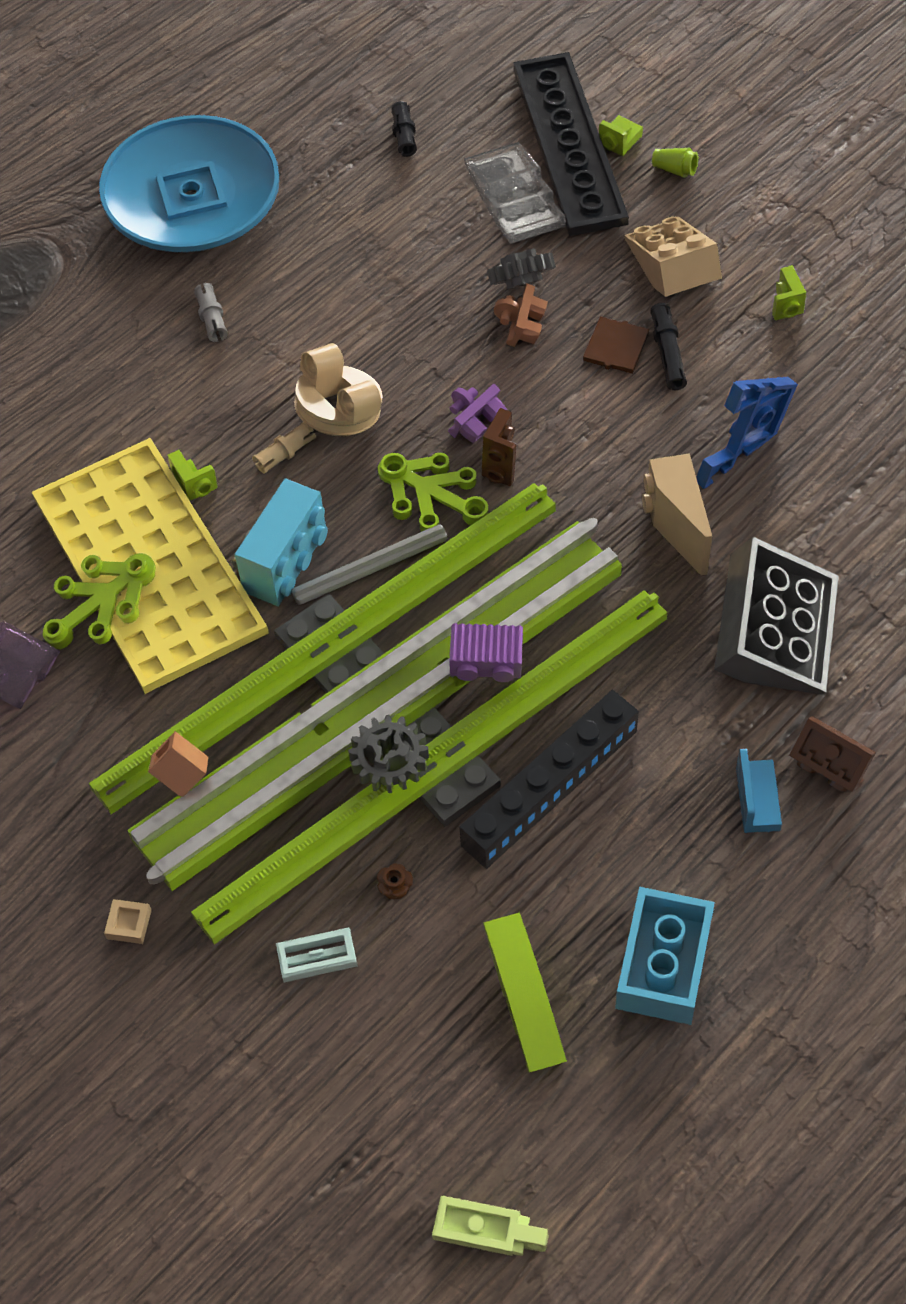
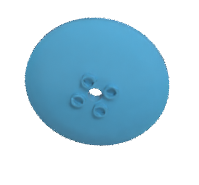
[99,115,279,252]

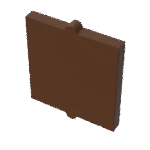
[583,316,649,374]

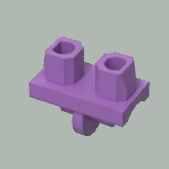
[448,384,508,444]

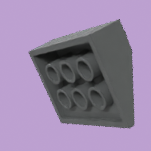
[714,537,839,695]

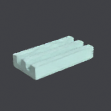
[276,927,357,982]

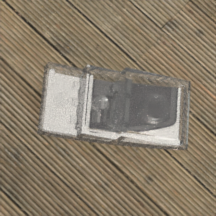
[464,142,566,244]

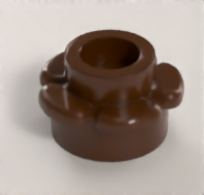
[376,863,413,899]

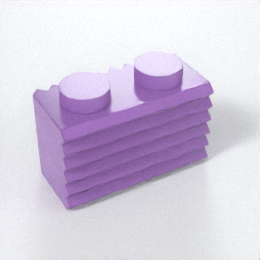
[449,623,523,682]

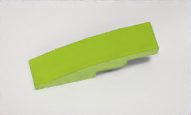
[483,912,567,1072]

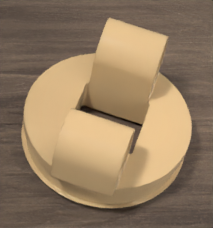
[294,343,382,436]

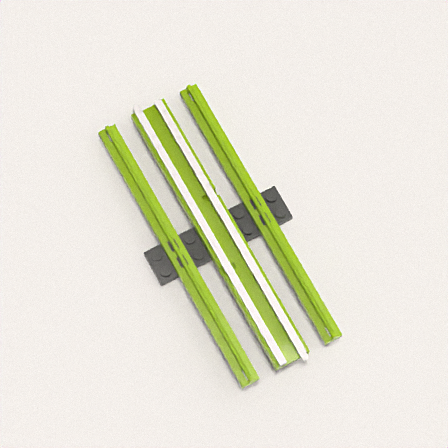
[89,483,667,945]

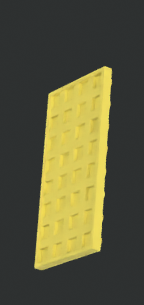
[32,438,269,694]

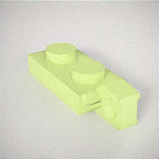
[432,1196,549,1256]

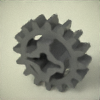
[487,249,556,289]
[349,715,429,793]

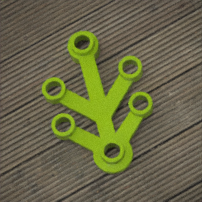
[378,453,489,532]
[43,553,156,649]

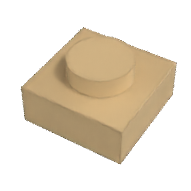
[104,899,151,944]

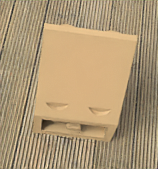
[624,217,722,297]

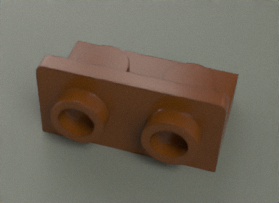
[482,408,516,486]
[789,716,876,792]

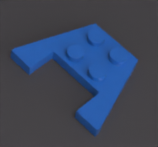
[696,377,798,489]

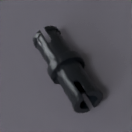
[391,101,417,157]

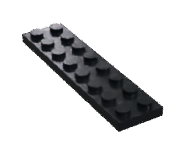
[513,52,629,236]

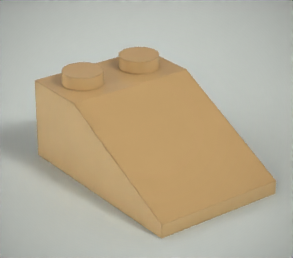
[642,454,712,575]

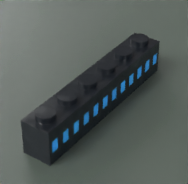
[459,689,639,869]

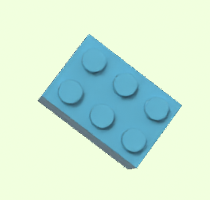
[235,478,328,606]
[615,887,715,1025]

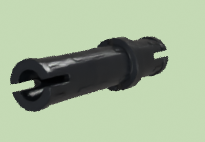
[650,303,687,391]

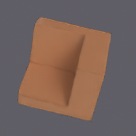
[148,731,208,797]

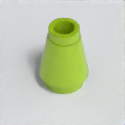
[652,148,698,178]

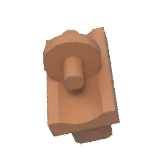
[494,283,548,347]

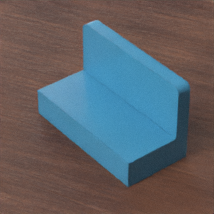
[736,749,782,833]

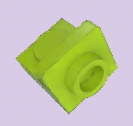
[599,115,643,156]
[772,265,806,320]
[167,450,218,501]

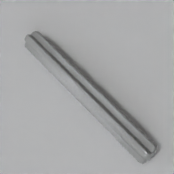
[292,525,447,605]

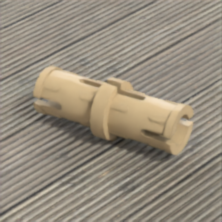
[252,422,316,474]

